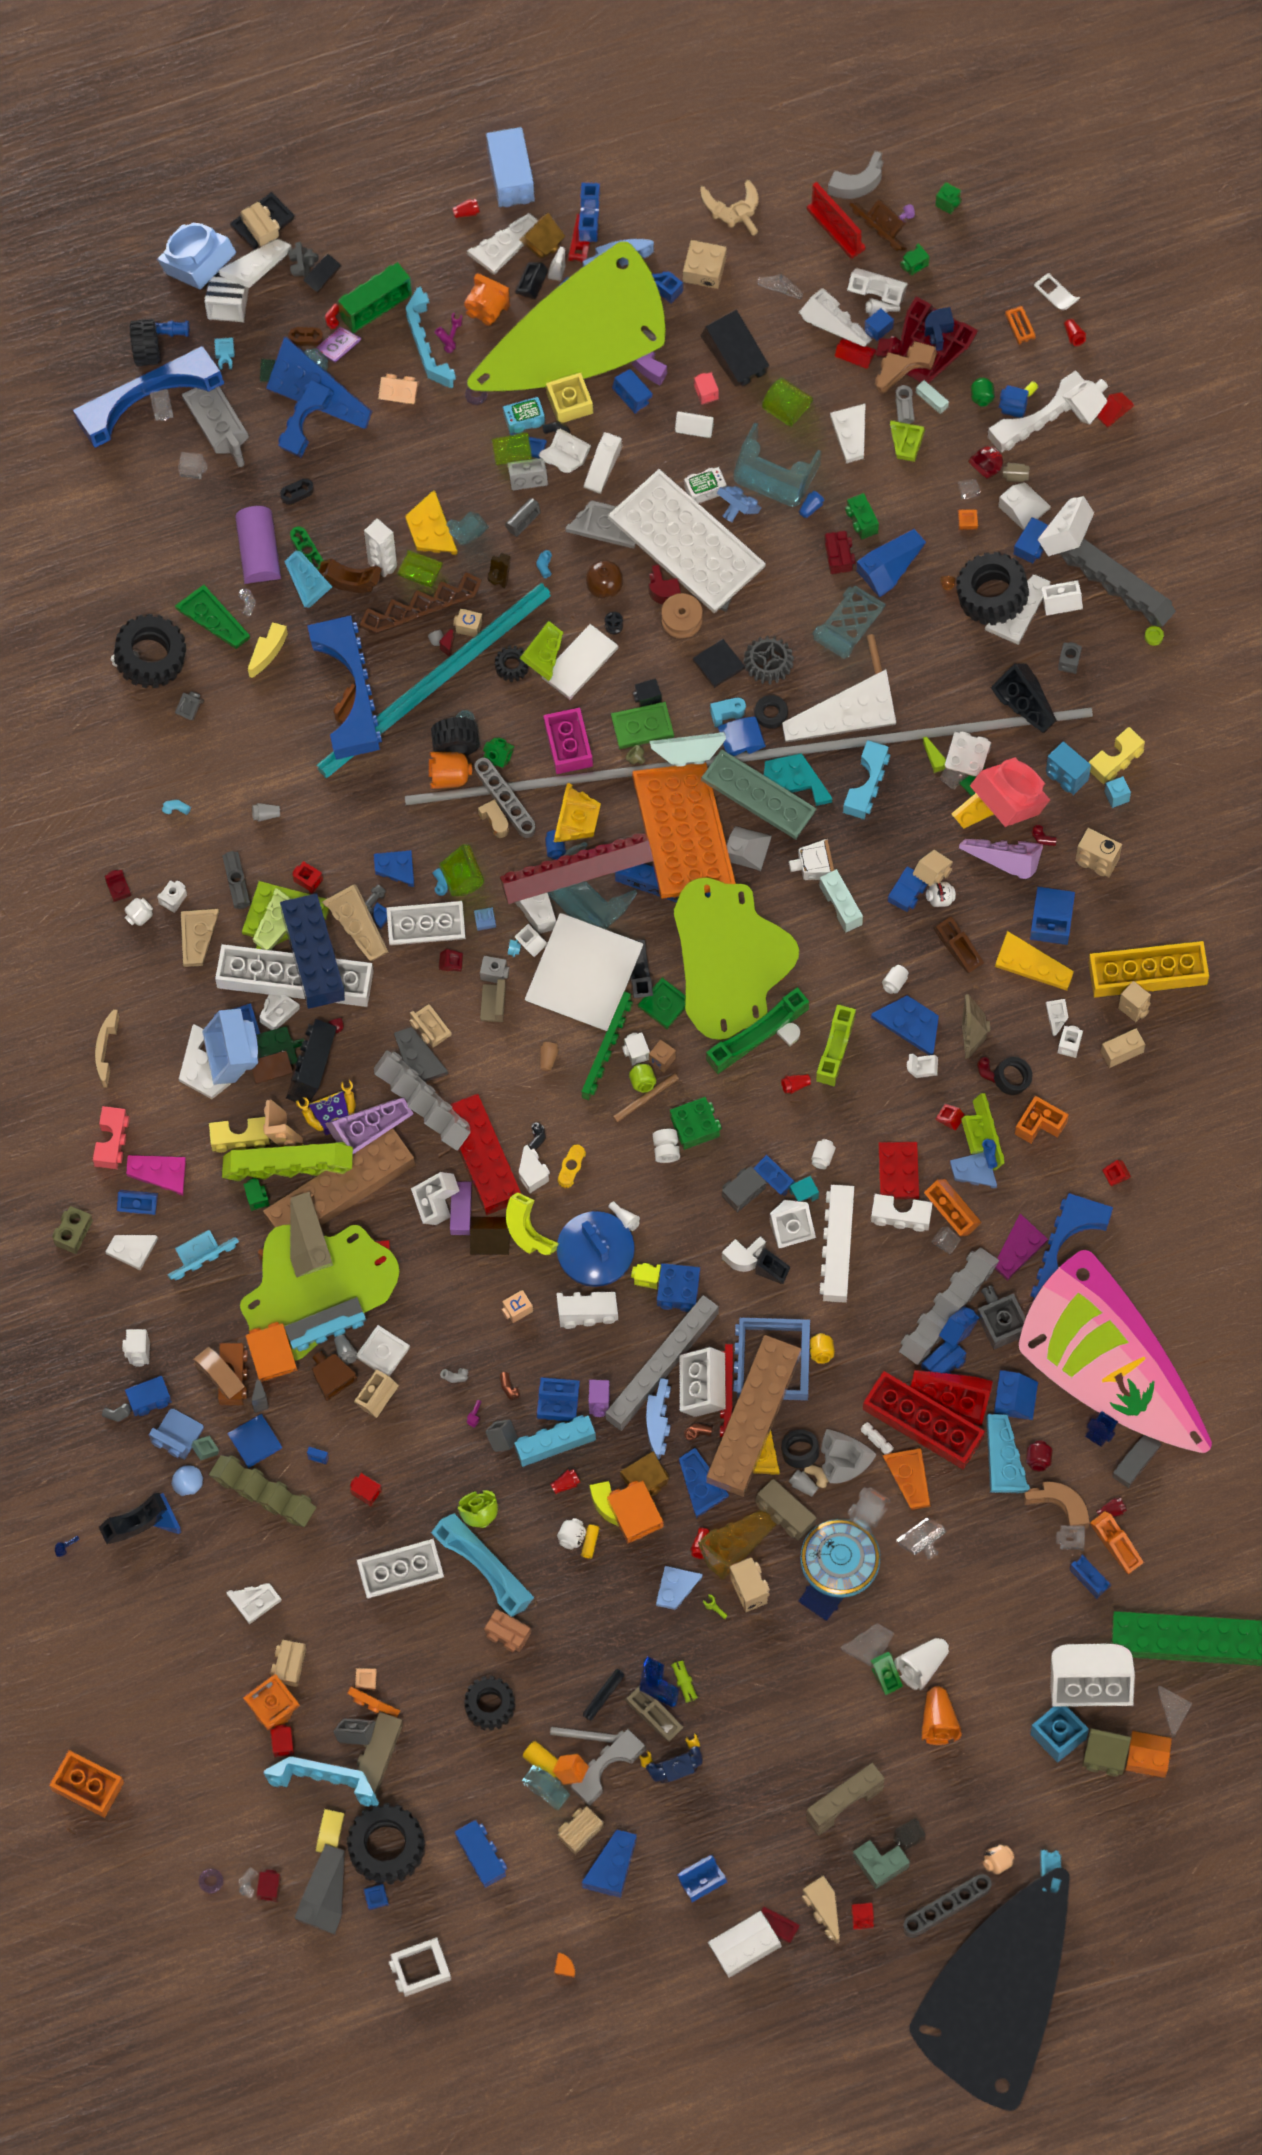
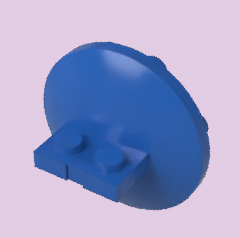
[557,1211,634,1287]

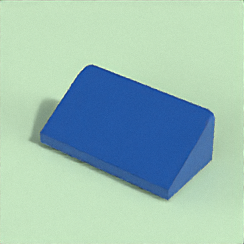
[117,1190,158,1215]

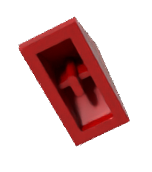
[1096,392,1134,428]

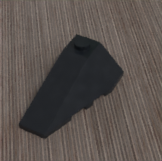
[990,663,1057,733]

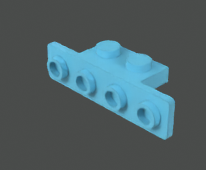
[167,1230,239,1281]

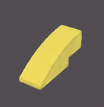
[248,622,288,678]

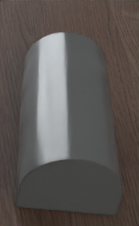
[505,498,541,537]

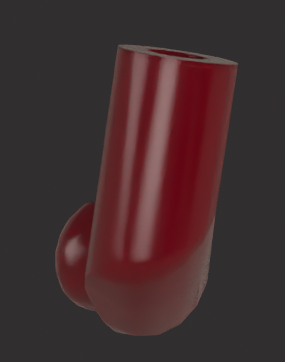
[1032,825,1057,846]
[977,1057,996,1084]

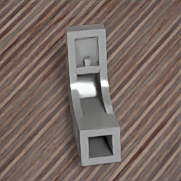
[828,151,884,199]

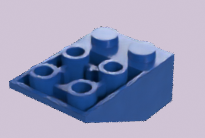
[1030,887,1075,945]

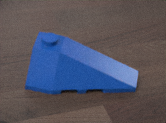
[857,529,926,598]

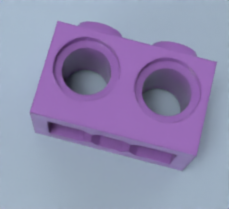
[589,1380,610,1417]

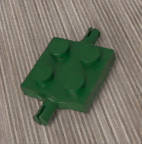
[256,1026,304,1065]

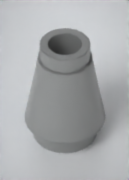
[252,803,280,822]
[334,1335,357,1365]
[789,1470,819,1497]

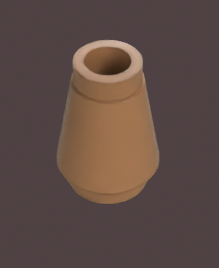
[540,1042,559,1071]

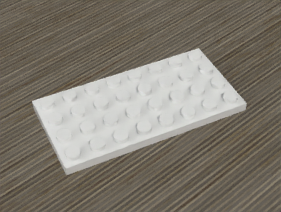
[608,469,766,613]

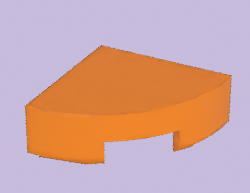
[554,1953,575,1978]

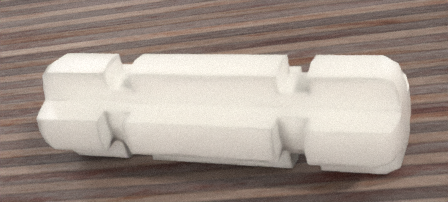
[861,1422,893,1455]

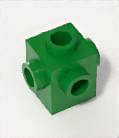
[483,737,515,768]

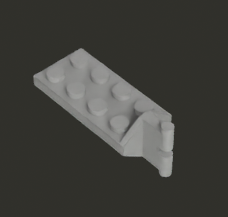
[182,387,249,467]

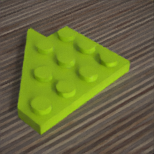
[242,881,329,949]

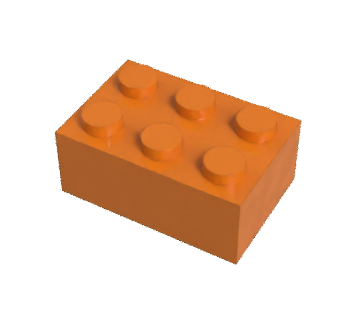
[49,1750,124,1818]

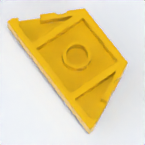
[405,491,457,555]
[554,783,601,843]

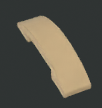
[95,1010,119,1088]

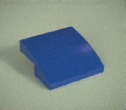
[718,717,766,757]
[537,1378,580,1422]
[227,1414,282,1468]

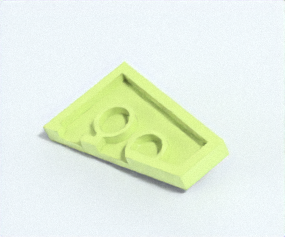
[253,888,290,950]

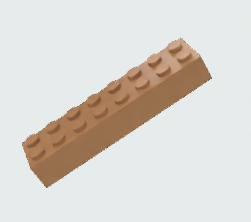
[263,1128,415,1229]
[707,1335,801,1497]

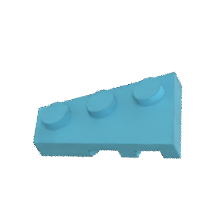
[284,551,332,608]

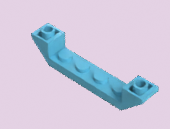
[405,287,456,388]
[264,1756,379,1806]

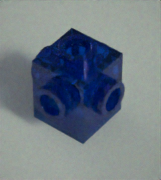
[1085,1411,1118,1447]

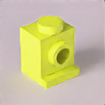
[631,1263,661,1289]

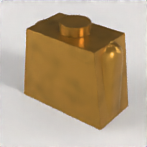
[519,213,565,259]
[620,1451,669,1496]

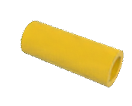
[581,1525,599,1559]

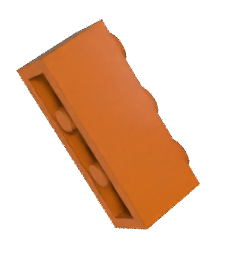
[924,1179,982,1236]

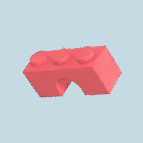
[93,1106,130,1169]

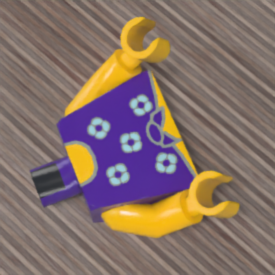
[296,1080,356,1135]

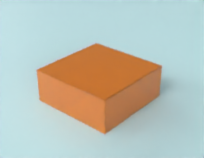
[958,509,978,530]

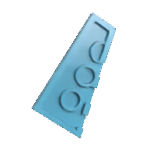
[986,1414,1030,1493]

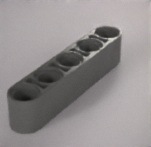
[903,1874,991,1938]

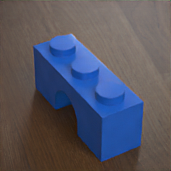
[579,183,600,242]

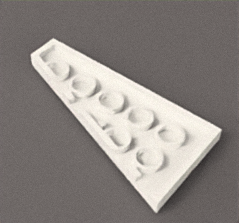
[782,670,896,742]

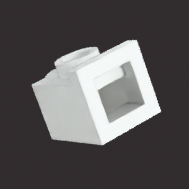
[157,880,187,913]
[1058,1026,1083,1058]

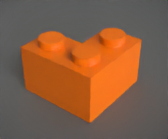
[1015,1096,1069,1144]

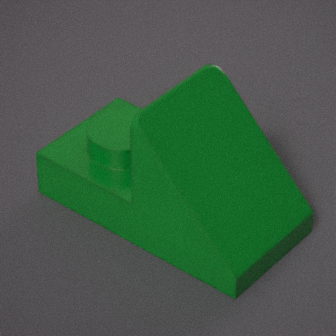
[870,1652,903,1695]

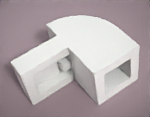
[722,1237,766,1272]

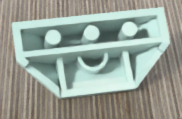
[650,732,726,766]

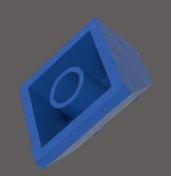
[994,1370,1038,1420]

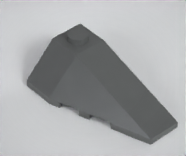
[294,1844,345,1935]

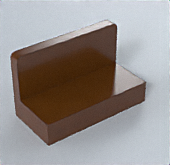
[252,1051,293,1084]

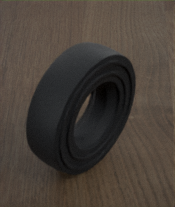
[754,695,788,729]

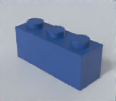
[455,1820,507,1888]

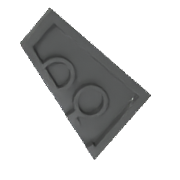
[394,1027,448,1082]

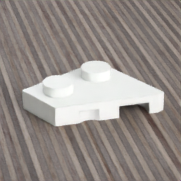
[260,994,300,1030]

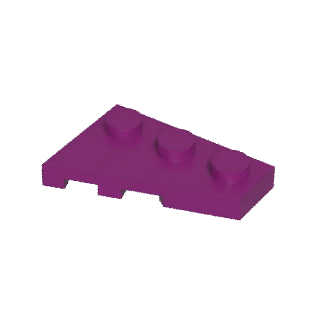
[995,1214,1048,1281]

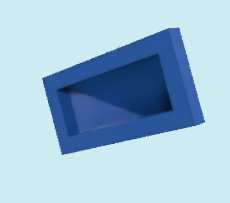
[154,1493,182,1534]

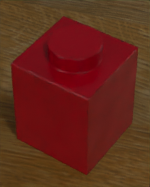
[256,1869,281,1902]

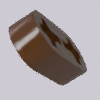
[288,327,323,346]

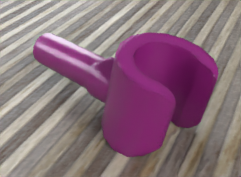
[449,313,462,340]
[467,1400,481,1428]

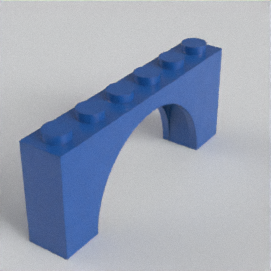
[1030,1193,1113,1302]

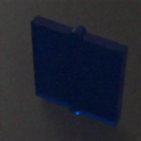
[798,1584,844,1622]

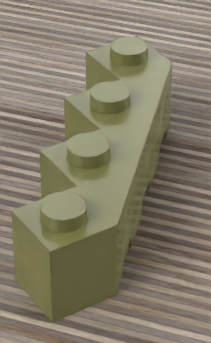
[209,1455,317,1527]

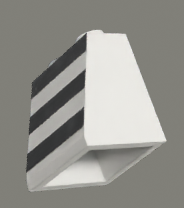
[205,272,249,322]

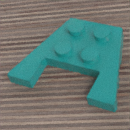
[764,753,832,806]

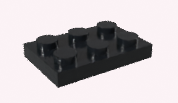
[230,192,295,250]

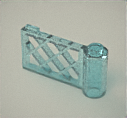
[813,586,886,659]

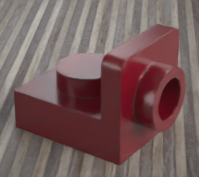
[876,336,902,358]
[104,870,131,902]

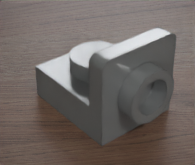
[175,691,204,721]

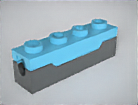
[285,1297,366,1351]

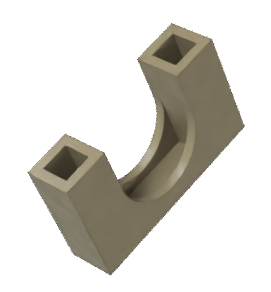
[806,1763,884,1836]

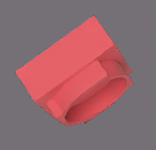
[970,757,1050,827]

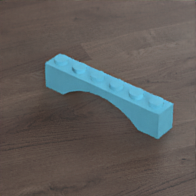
[431,1514,534,1617]

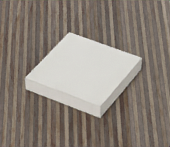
[356,1325,410,1376]

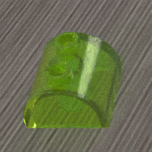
[762,378,813,427]
[439,844,484,896]

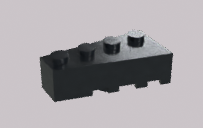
[286,1019,337,1105]

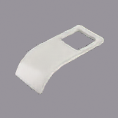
[1034,274,1080,310]

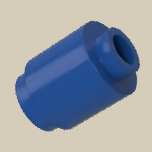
[545,830,566,860]

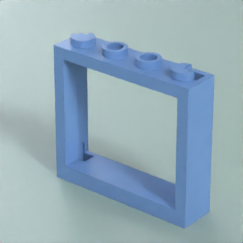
[734,1318,810,1400]

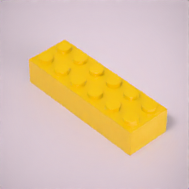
[1088,941,1209,998]

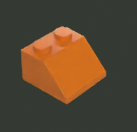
[1125,1731,1172,1778]

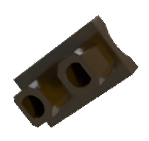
[487,553,511,588]

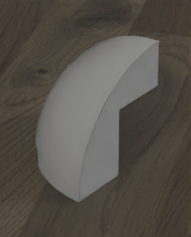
[821,1429,876,1483]

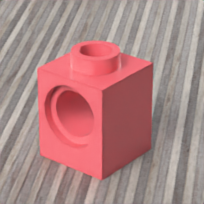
[694,372,719,405]

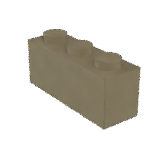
[755,1479,817,1541]

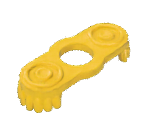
[558,1145,586,1188]

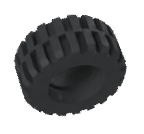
[956,552,1029,625]
[114,614,186,688]
[347,1803,425,1885]

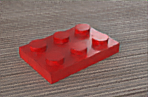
[878,1142,919,1199]

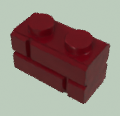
[824,531,855,574]

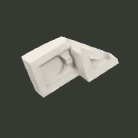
[1046,999,1068,1036]

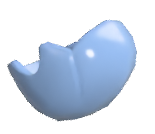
[171,1465,203,1496]

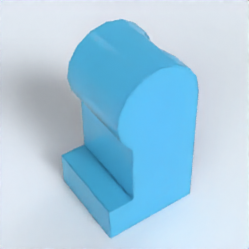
[710,698,746,727]

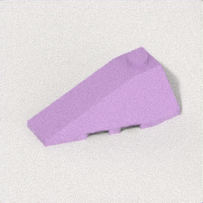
[959,839,1043,879]

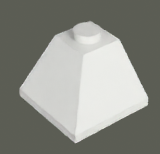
[999,483,1051,530]

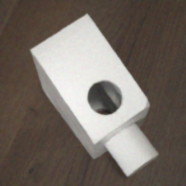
[1062,379,1108,424]

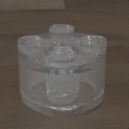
[848,1487,891,1533]

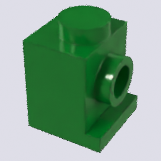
[900,243,929,276]
[243,1178,269,1211]

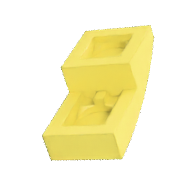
[316,1809,345,1853]

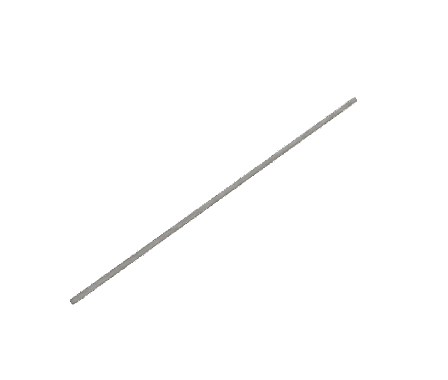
[405,708,1093,805]

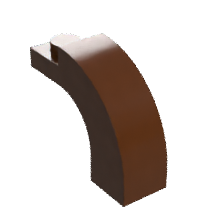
[318,559,382,593]

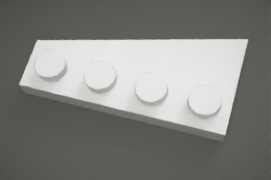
[467,213,538,275]

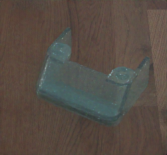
[734,423,821,506]
[547,842,637,930]

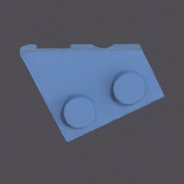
[950,1152,997,1189]

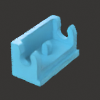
[1040,1850,1061,1893]

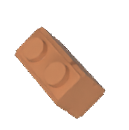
[484,1609,531,1652]

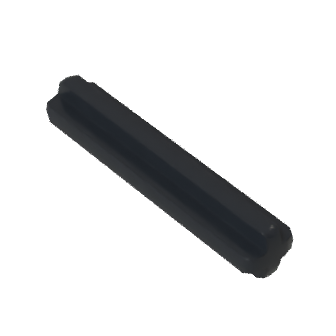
[583,1669,624,1721]

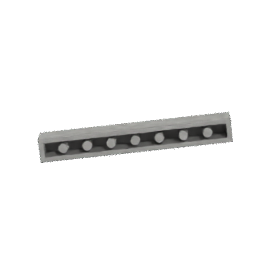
[606,1295,719,1431]

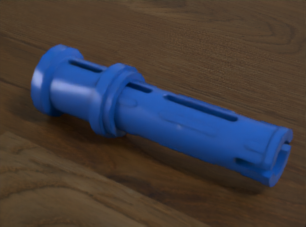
[156,320,190,337]

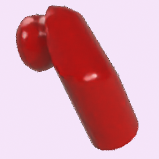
[325,304,340,329]

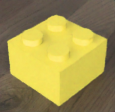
[546,373,593,423]

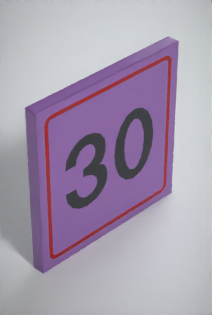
[314,327,361,362]

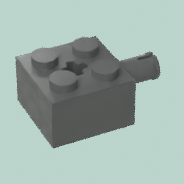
[977,1285,1026,1350]

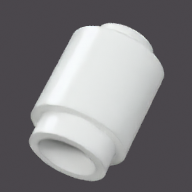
[882,965,909,994]
[811,1139,835,1169]

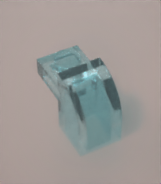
[446,512,489,545]
[522,1766,570,1810]

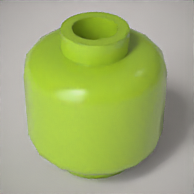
[629,1064,656,1093]

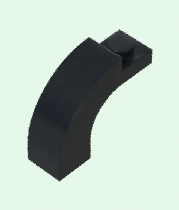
[630,939,653,998]
[99,1493,167,1544]

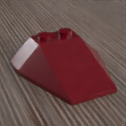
[899,296,978,384]

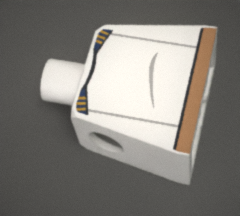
[789,839,834,880]

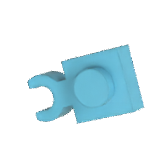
[215,338,234,370]

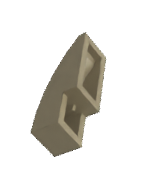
[625,1685,683,1742]

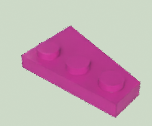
[126,1155,186,1196]

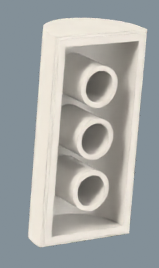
[387,901,465,945]
[357,1539,444,1599]

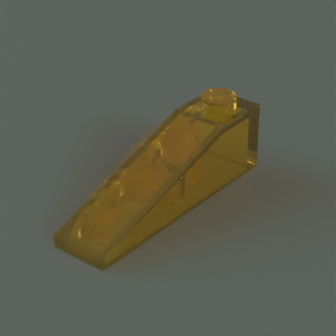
[698,1510,777,1580]

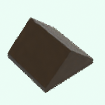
[470,1217,509,1255]

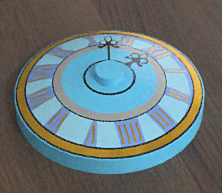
[800,1519,880,1598]

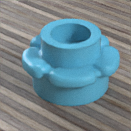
[508,939,521,957]

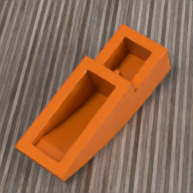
[1090,1512,1144,1574]

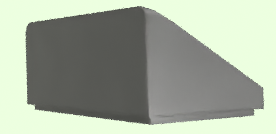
[252,1380,269,1413]
[333,1718,375,1745]

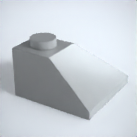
[727,826,772,871]

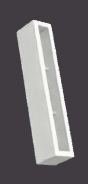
[820,1185,854,1303]

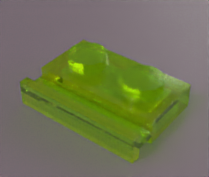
[492,432,533,466]
[398,550,442,588]

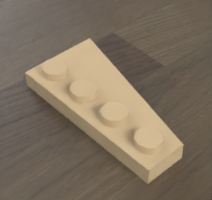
[322,885,388,961]

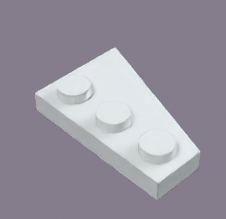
[830,404,865,463]

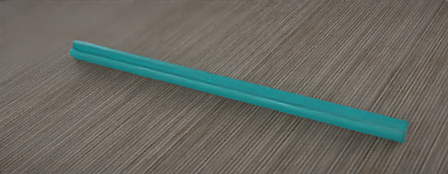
[316,583,551,778]

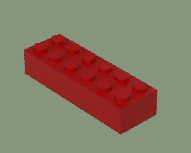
[450,1094,521,1216]
[863,1371,985,1470]

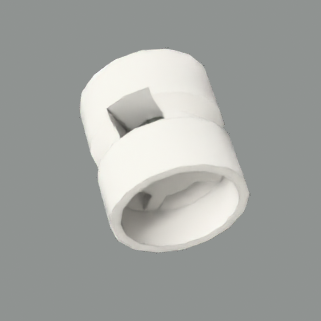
[653,1129,680,1163]

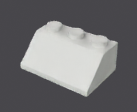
[708,1911,781,1977]

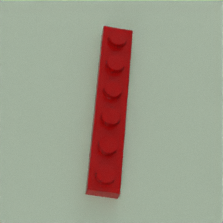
[720,1344,733,1437]

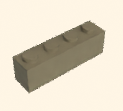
[352,1712,403,1797]

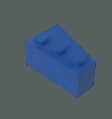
[582,1830,637,1898]

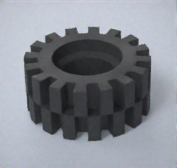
[495,646,529,682]

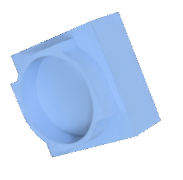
[158,222,236,290]
[202,1009,258,1085]

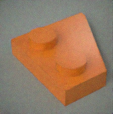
[348,1687,400,1718]

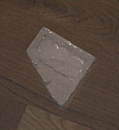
[841,1623,894,1667]

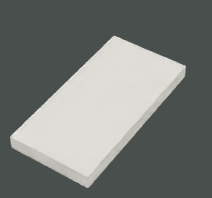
[542,624,618,700]

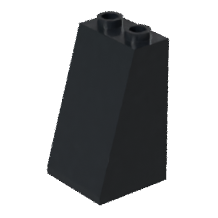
[700,309,769,387]

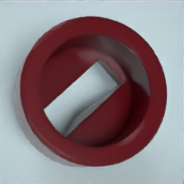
[328,1018,344,1034]

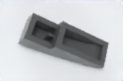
[1112,1435,1162,1489]

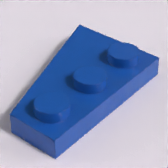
[679,1448,729,1518]

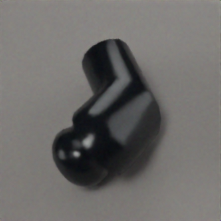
[542,421,570,434]
[528,1122,546,1151]

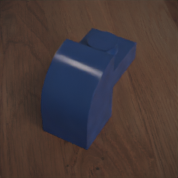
[924,307,954,351]

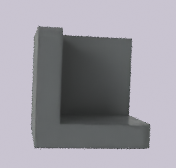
[485,1420,518,1452]

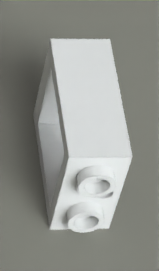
[389,1938,451,1997]

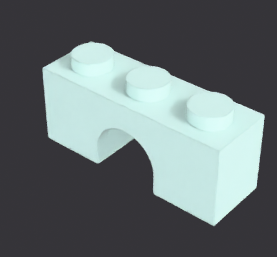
[819,869,863,933]

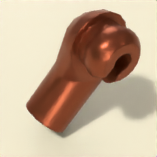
[500,1372,520,1400]
[684,1423,713,1441]

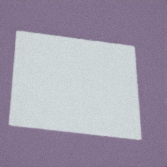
[525,913,643,1031]

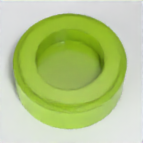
[1145,626,1164,646]

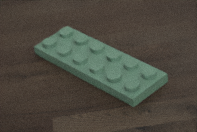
[701,749,817,840]

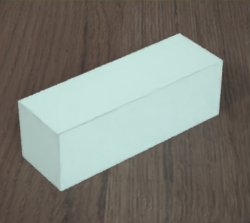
[916,380,949,414]

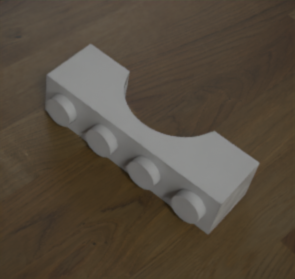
[571,1729,646,1806]

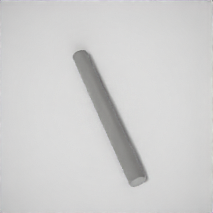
[550,1727,617,1743]

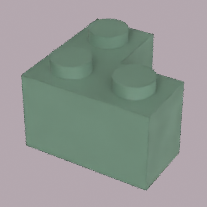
[853,1840,910,1889]

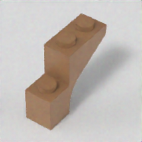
[875,341,937,393]

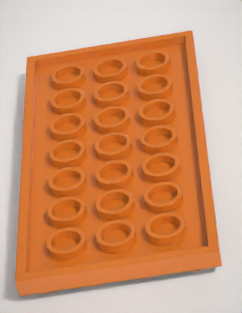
[632,762,736,899]

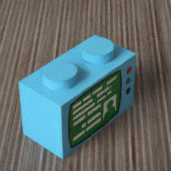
[503,397,545,434]

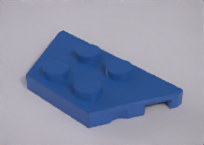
[871,996,939,1056]

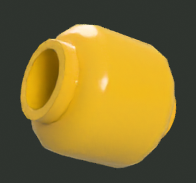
[809,1333,835,1364]

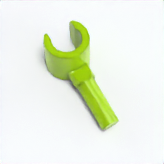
[703,1594,728,1619]

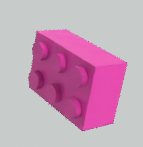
[543,708,593,774]

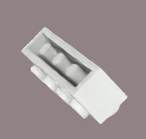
[364,519,397,577]

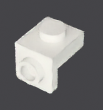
[907,1054,938,1078]

